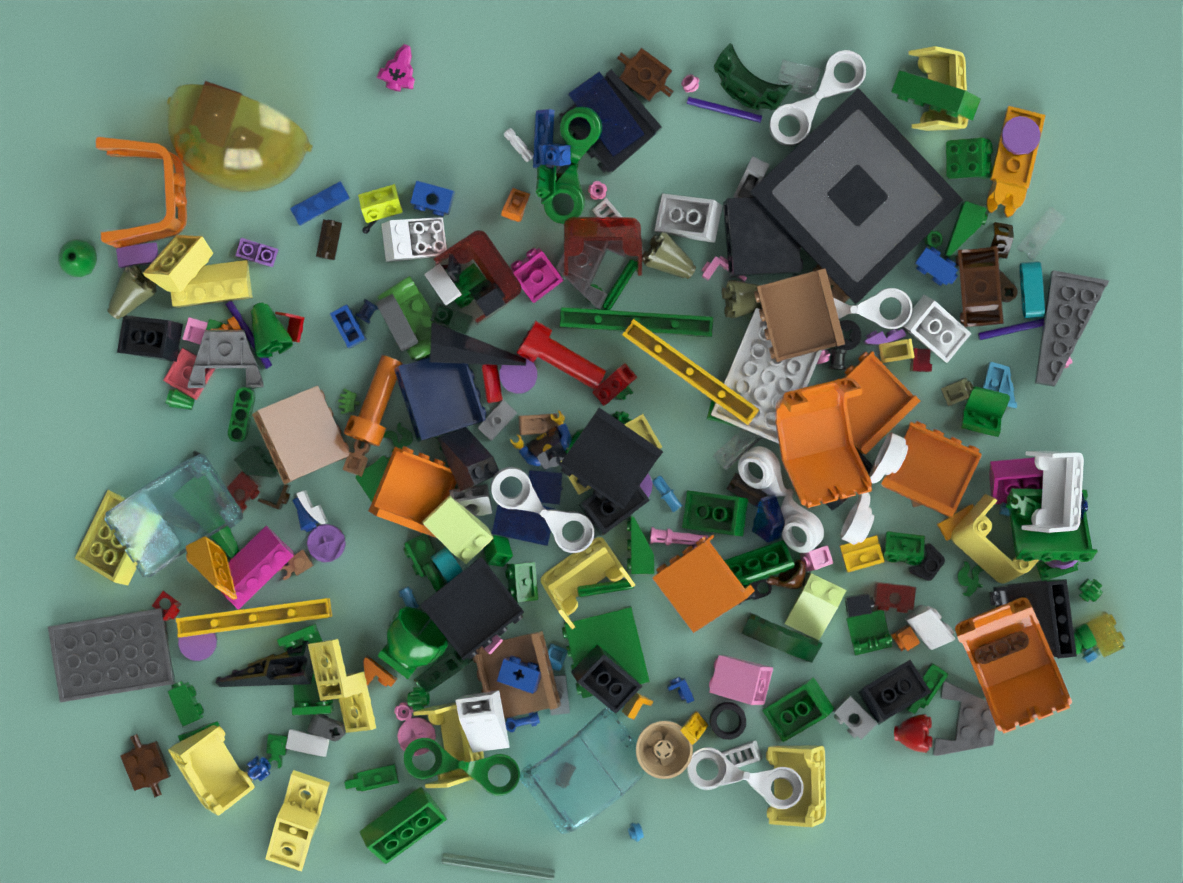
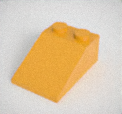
[186,536,237,600]

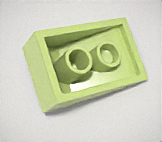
[422,495,493,564]
[784,572,846,640]

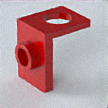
[275,311,305,342]
[152,591,182,621]

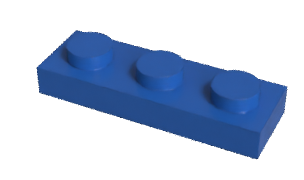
[533,109,555,168]
[290,181,350,226]

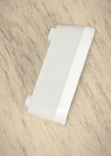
[1022,451,1084,533]

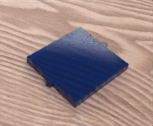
[529,470,563,504]

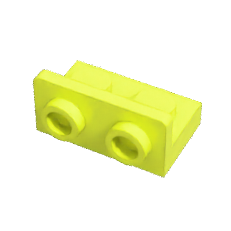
[358,184,403,223]

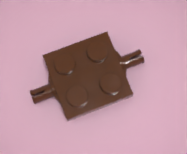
[617,48,674,102]
[120,734,171,798]

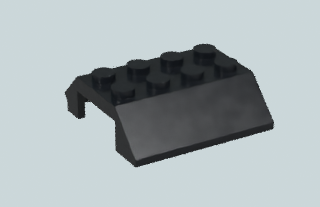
[989,579,1077,659]

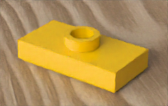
[680,711,709,745]

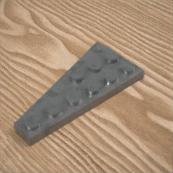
[1035,270,1110,387]

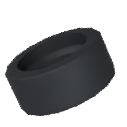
[710,702,746,740]

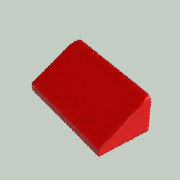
[482,364,503,403]

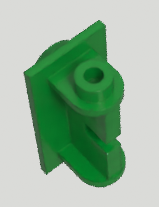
[536,164,557,204]
[1036,561,1079,580]

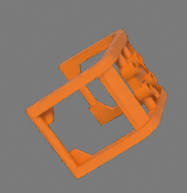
[96,137,187,248]

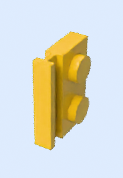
[839,535,885,573]

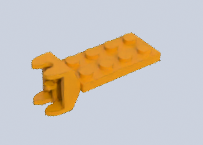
[986,106,1046,218]

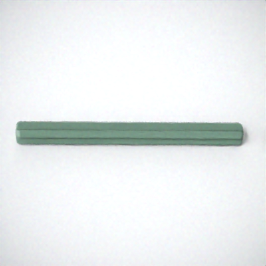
[442,853,555,881]

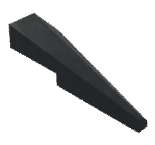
[430,322,526,366]
[216,640,314,687]

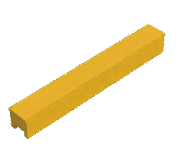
[622,319,759,425]
[175,598,332,638]

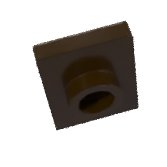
[990,222,1014,259]
[257,484,291,510]

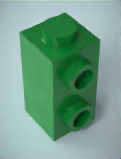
[167,681,204,727]

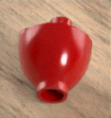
[894,714,933,753]

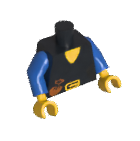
[510,410,572,469]

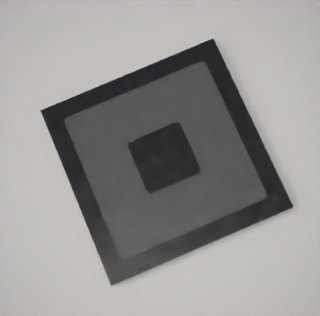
[750,88,963,304]

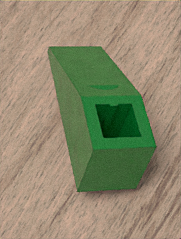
[627,516,654,574]

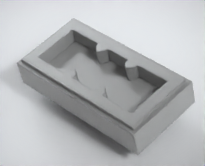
[478,400,517,441]
[550,674,570,715]

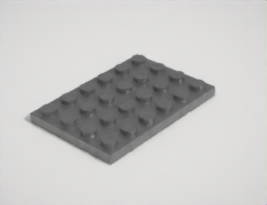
[48,608,175,702]

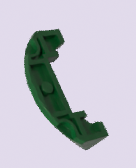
[714,43,793,110]
[742,612,823,663]

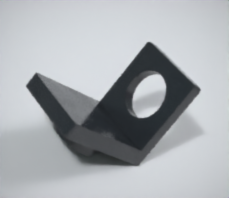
[441,254,461,283]

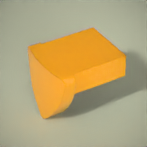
[622,693,654,720]

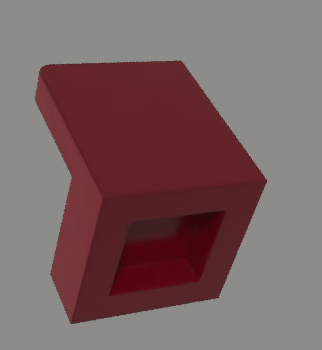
[910,348,932,372]

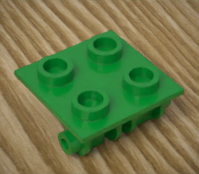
[846,610,892,656]

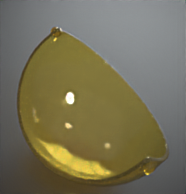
[167,84,313,192]

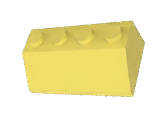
[171,260,253,308]

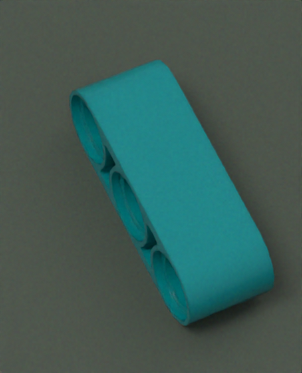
[1019,261,1045,318]
[431,547,463,582]

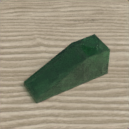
[414,650,473,692]

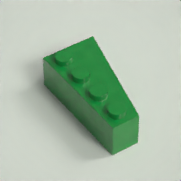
[891,70,981,121]

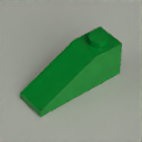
[943,201,988,258]

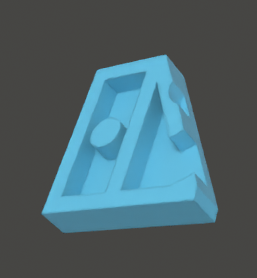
[983,362,1017,409]

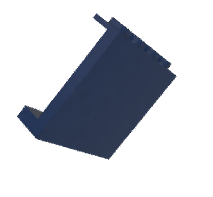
[394,357,486,442]

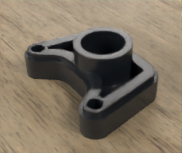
[909,543,945,581]

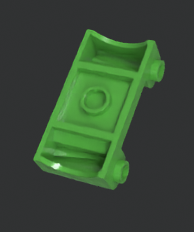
[376,276,441,361]

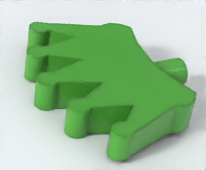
[338,389,360,414]

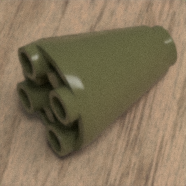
[640,232,696,279]
[107,265,157,319]
[721,280,762,319]

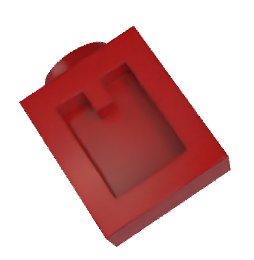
[592,363,637,406]

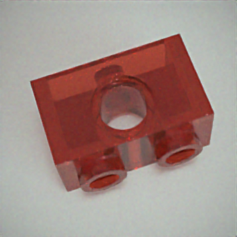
[216,471,262,515]
[873,582,916,613]

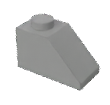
[733,156,770,198]

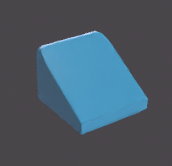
[548,643,567,671]

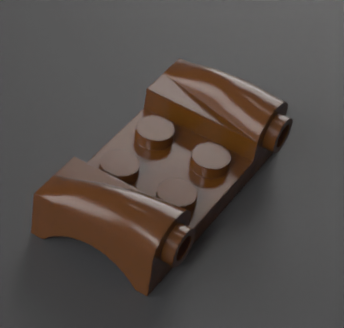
[955,246,1004,327]

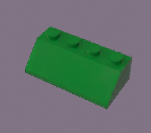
[724,540,794,585]
[359,787,447,864]

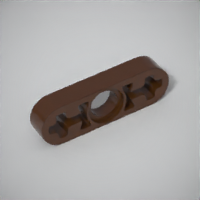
[975,631,1029,664]

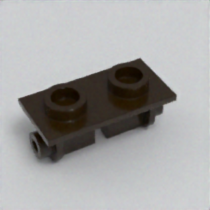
[316,219,342,260]
[726,473,767,508]

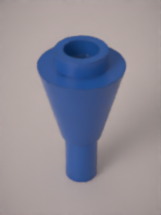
[292,497,318,532]

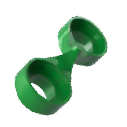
[543,107,602,224]
[404,738,520,796]

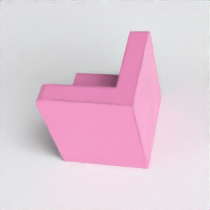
[182,317,208,344]

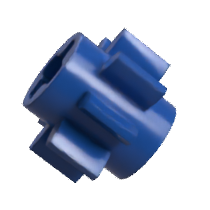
[247,756,271,781]

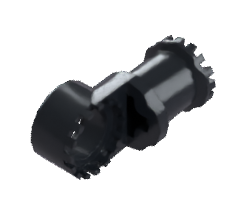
[738,579,772,605]

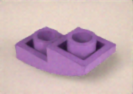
[235,238,279,267]
[116,242,158,268]
[863,329,906,345]

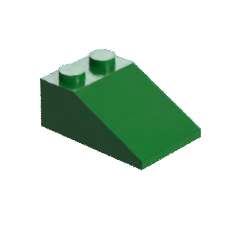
[682,490,748,537]
[762,677,835,742]

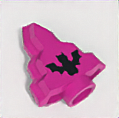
[376,44,415,92]

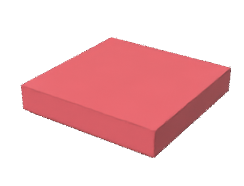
[163,348,216,400]

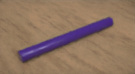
[687,96,762,123]
[225,301,272,369]
[978,318,1044,340]

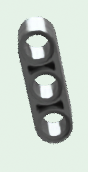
[375,293,419,352]

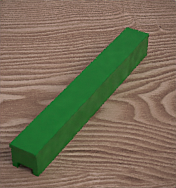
[559,307,713,337]

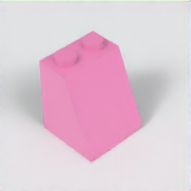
[709,655,773,705]

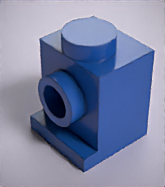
[540,143,571,166]

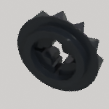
[836,320,862,350]

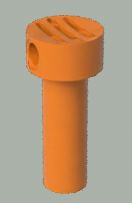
[344,355,403,447]

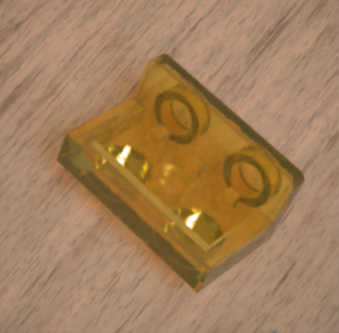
[1085,611,1125,658]

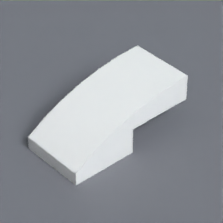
[424,263,462,306]
[297,490,328,524]
[286,729,329,757]

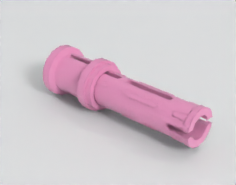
[650,527,708,546]

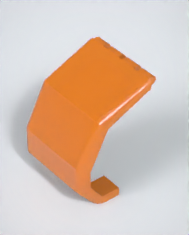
[775,378,872,508]
[955,598,1072,734]

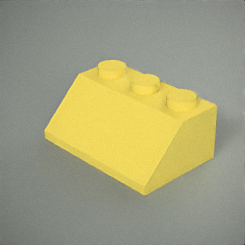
[143,235,214,292]

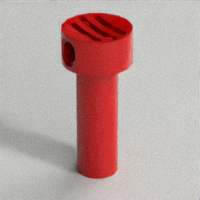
[516,320,606,390]

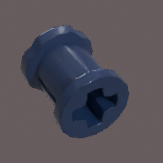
[355,299,378,324]

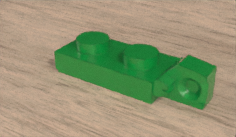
[907,663,948,715]
[344,763,399,792]

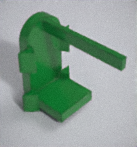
[616,386,633,400]

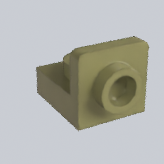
[941,378,973,406]

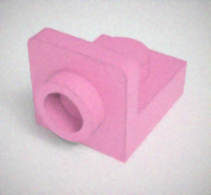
[800,545,833,572]

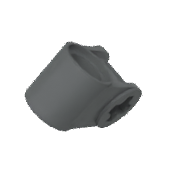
[307,714,346,741]

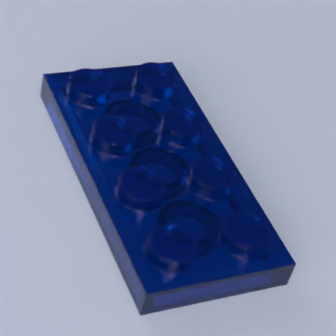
[568,71,644,157]

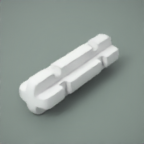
[504,128,534,162]

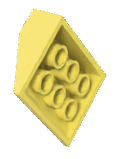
[75,490,161,586]

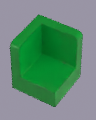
[483,535,513,567]

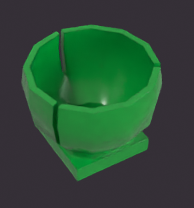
[377,606,448,679]

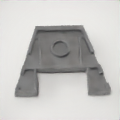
[556,234,632,310]
[188,330,264,388]
[933,681,996,756]

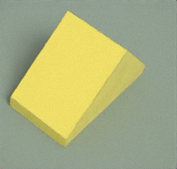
[879,339,914,363]

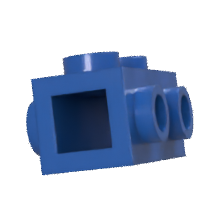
[915,247,958,286]

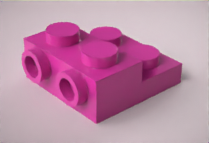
[509,248,564,304]

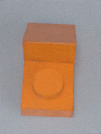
[501,188,530,222]
[363,655,397,687]

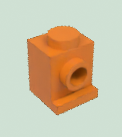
[891,625,920,651]

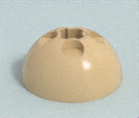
[636,721,693,779]

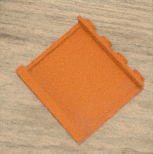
[836,351,920,455]
[881,421,982,518]
[368,446,456,538]
[652,535,755,633]

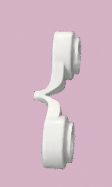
[769,50,866,146]
[833,288,912,329]
[840,432,908,545]
[738,446,824,553]
[491,467,594,553]
[687,747,804,809]

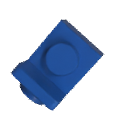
[667,677,695,703]

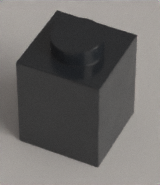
[844,593,874,617]

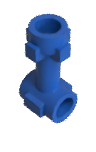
[505,712,540,733]

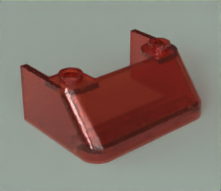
[563,217,642,276]
[433,230,521,326]

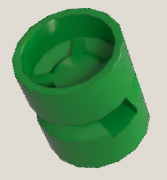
[1074,623,1097,655]

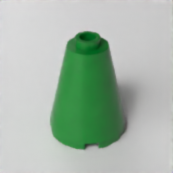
[251,302,293,358]

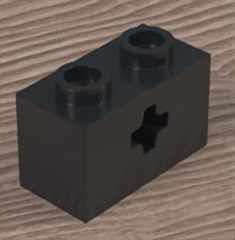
[469,279,505,317]

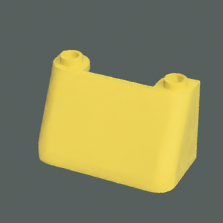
[168,725,255,816]
[766,745,826,827]

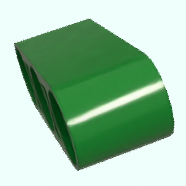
[228,387,255,442]

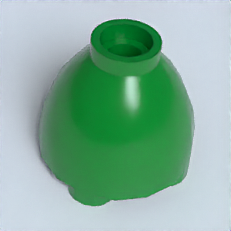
[58,239,97,277]

